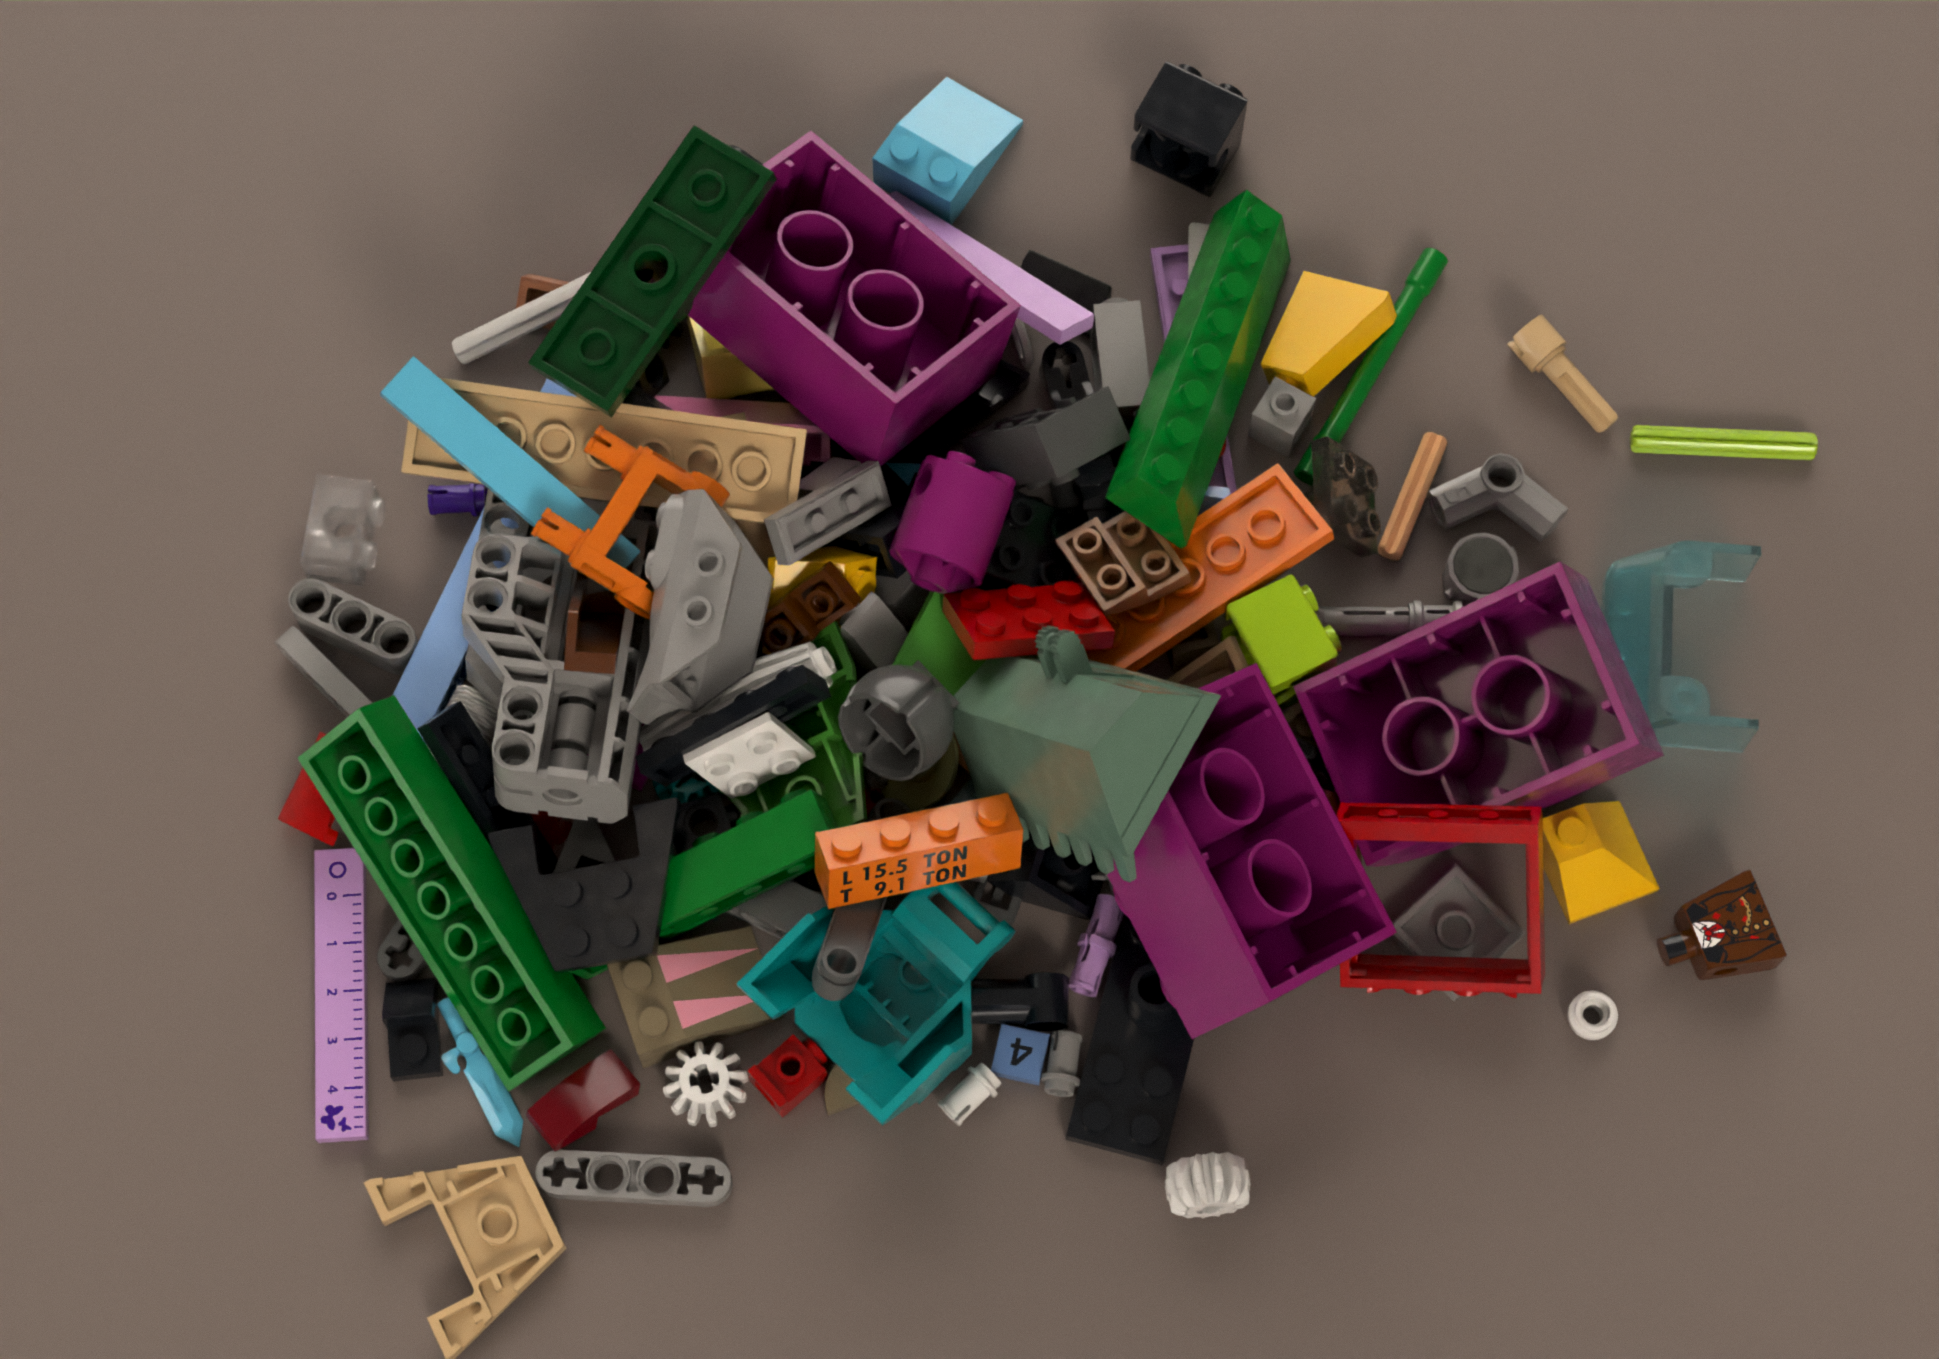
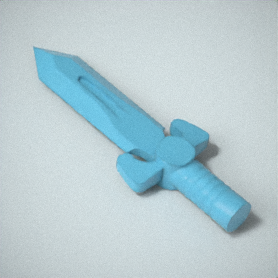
[437,997,523,1147]

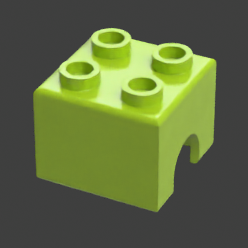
[1220,574,1342,710]

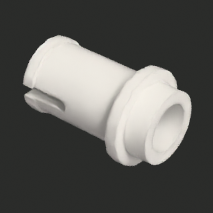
[937,1062,1002,1126]

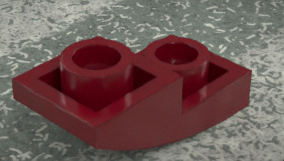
[526,1049,640,1152]

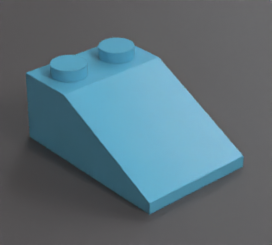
[872,77,1023,225]

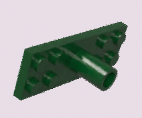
[528,125,777,418]

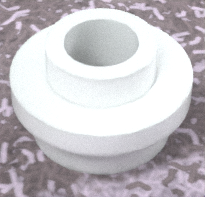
[1567,990,1618,1040]

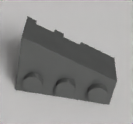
[960,386,1130,491]

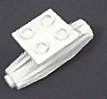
[639,642,836,799]

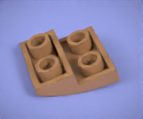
[1055,511,1191,616]

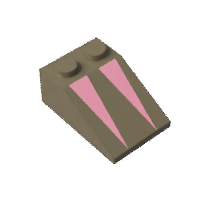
[607,926,784,1068]

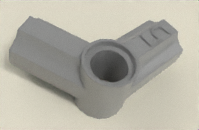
[1427,453,1568,542]

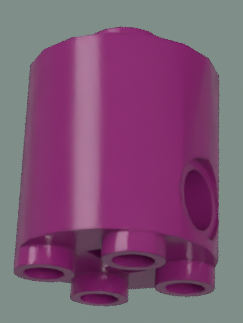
[889,451,1016,594]

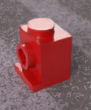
[747,1034,828,1118]

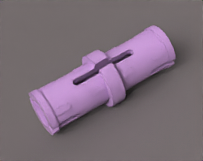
[1069,894,1124,997]

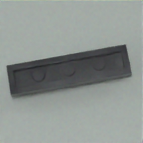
[635,665,831,787]
[417,701,558,875]

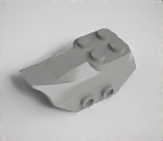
[626,489,774,725]

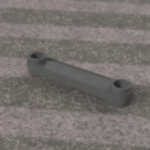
[812,798,911,1001]

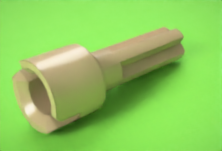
[1507,314,1618,433]

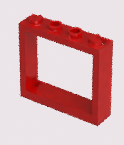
[1336,802,1545,998]

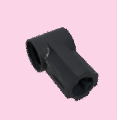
[972,972,1069,1031]

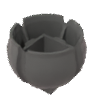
[838,660,959,781]

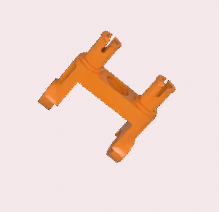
[531,425,730,620]

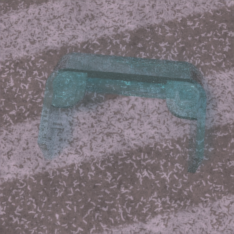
[1602,540,1761,753]

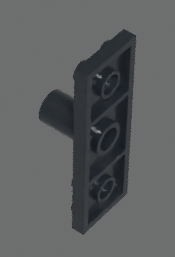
[1066,914,1195,1165]

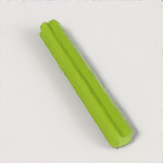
[1630,425,1818,460]

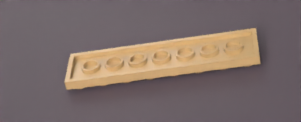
[401,378,807,524]

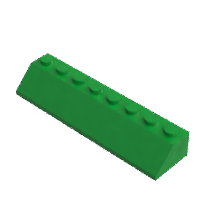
[1105,190,1291,549]
[298,695,606,1092]

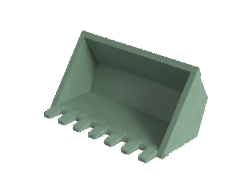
[953,625,1221,883]

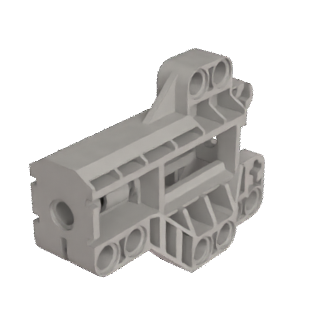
[462,489,659,824]

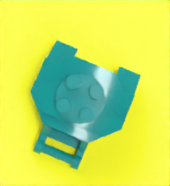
[736,882,1016,1126]

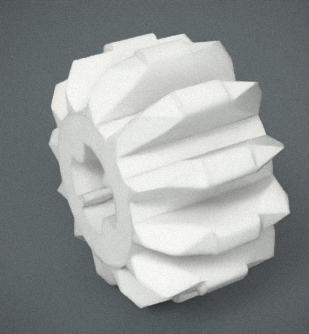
[663,1041,748,1127]
[1165,1152,1251,1219]

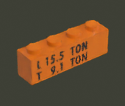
[815,793,1023,909]

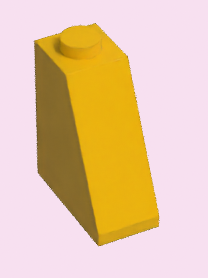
[1260,271,1397,397]

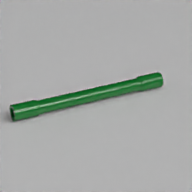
[1294,248,1448,486]

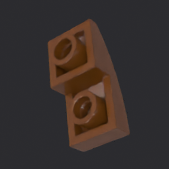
[760,561,861,654]

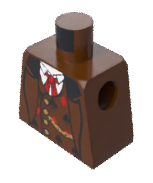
[1657,870,1787,980]

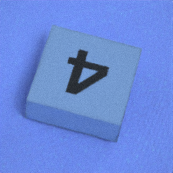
[991,1024,1050,1086]

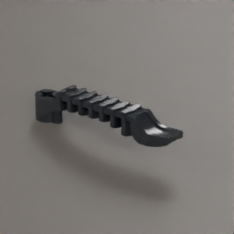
[1039,341,1124,524]

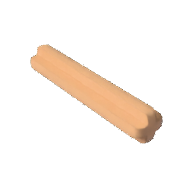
[1377,432,1447,561]

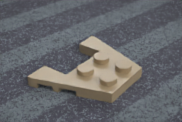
[364,1156,567,1359]

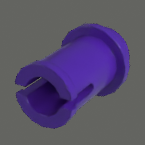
[427,483,488,517]

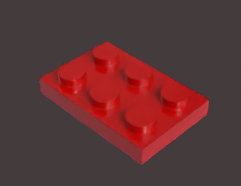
[942,581,1115,660]

